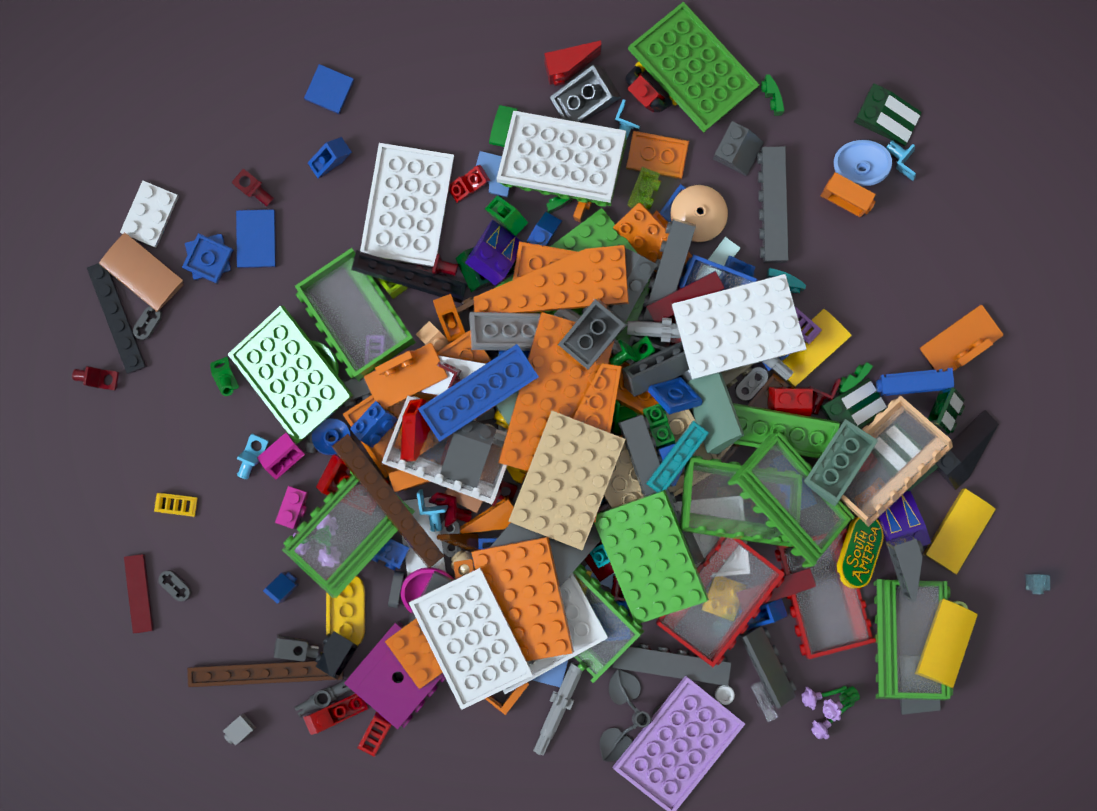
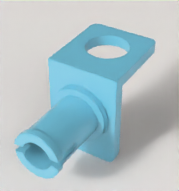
[615,99,640,140]
[886,140,916,181]
[237,434,268,479]
[417,489,448,532]

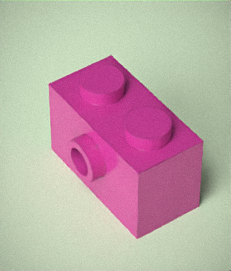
[257,433,305,480]
[275,486,309,529]

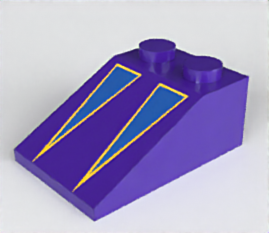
[465,219,522,285]
[878,491,931,546]

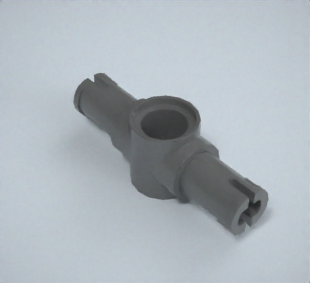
[295,679,351,717]

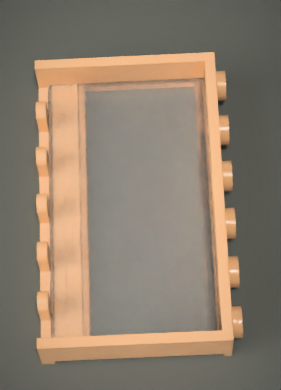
[840,396,953,527]

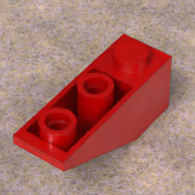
[400,399,431,462]
[303,693,368,735]

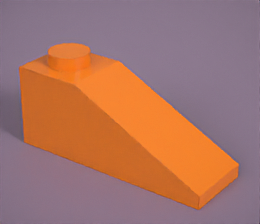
[460,496,515,534]

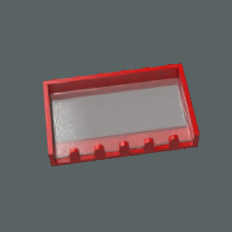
[774,529,876,659]
[656,533,785,667]

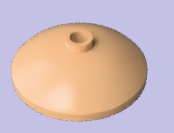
[670,185,728,242]

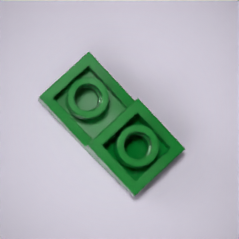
[761,74,784,116]
[489,105,518,147]
[546,196,573,214]
[837,362,873,394]
[643,404,675,449]

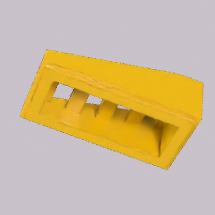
[154,493,198,517]

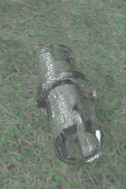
[750,681,779,722]

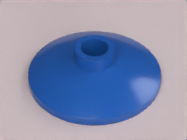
[312,419,350,455]

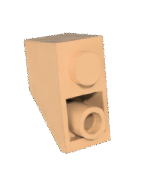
[416,321,450,352]

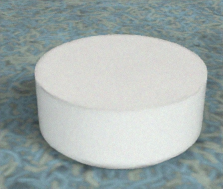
[715,685,735,705]

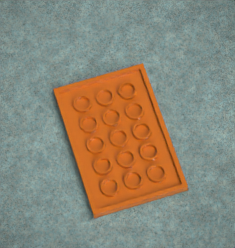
[471,537,574,661]

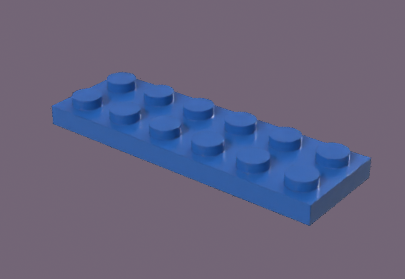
[418,344,539,442]

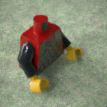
[625,61,678,112]

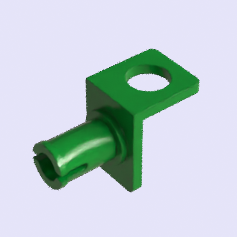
[609,336,655,366]
[210,357,239,396]
[612,400,637,435]

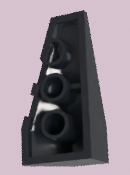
[936,410,999,490]

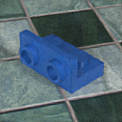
[371,539,410,571]

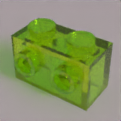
[627,167,661,209]

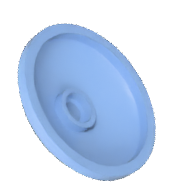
[834,140,892,186]

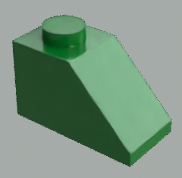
[485,195,528,236]

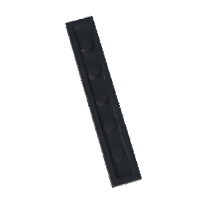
[351,250,466,303]
[87,263,146,374]

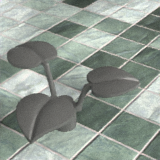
[600,669,661,762]

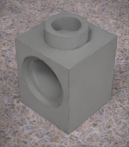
[223,713,256,746]

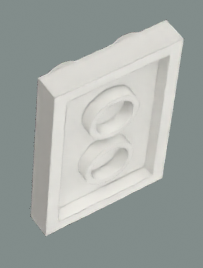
[120,181,179,248]

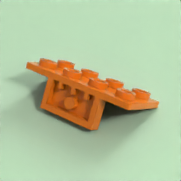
[613,202,692,273]
[920,305,1003,372]
[364,343,448,409]

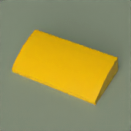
[782,309,852,387]
[923,489,996,575]
[915,599,978,688]

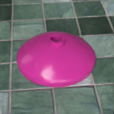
[401,568,453,613]

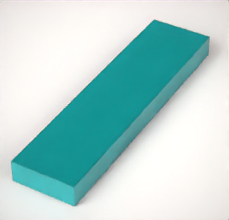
[646,421,709,492]

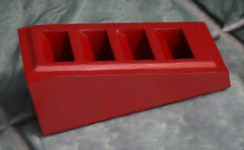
[357,711,392,757]

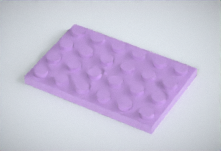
[612,676,745,811]

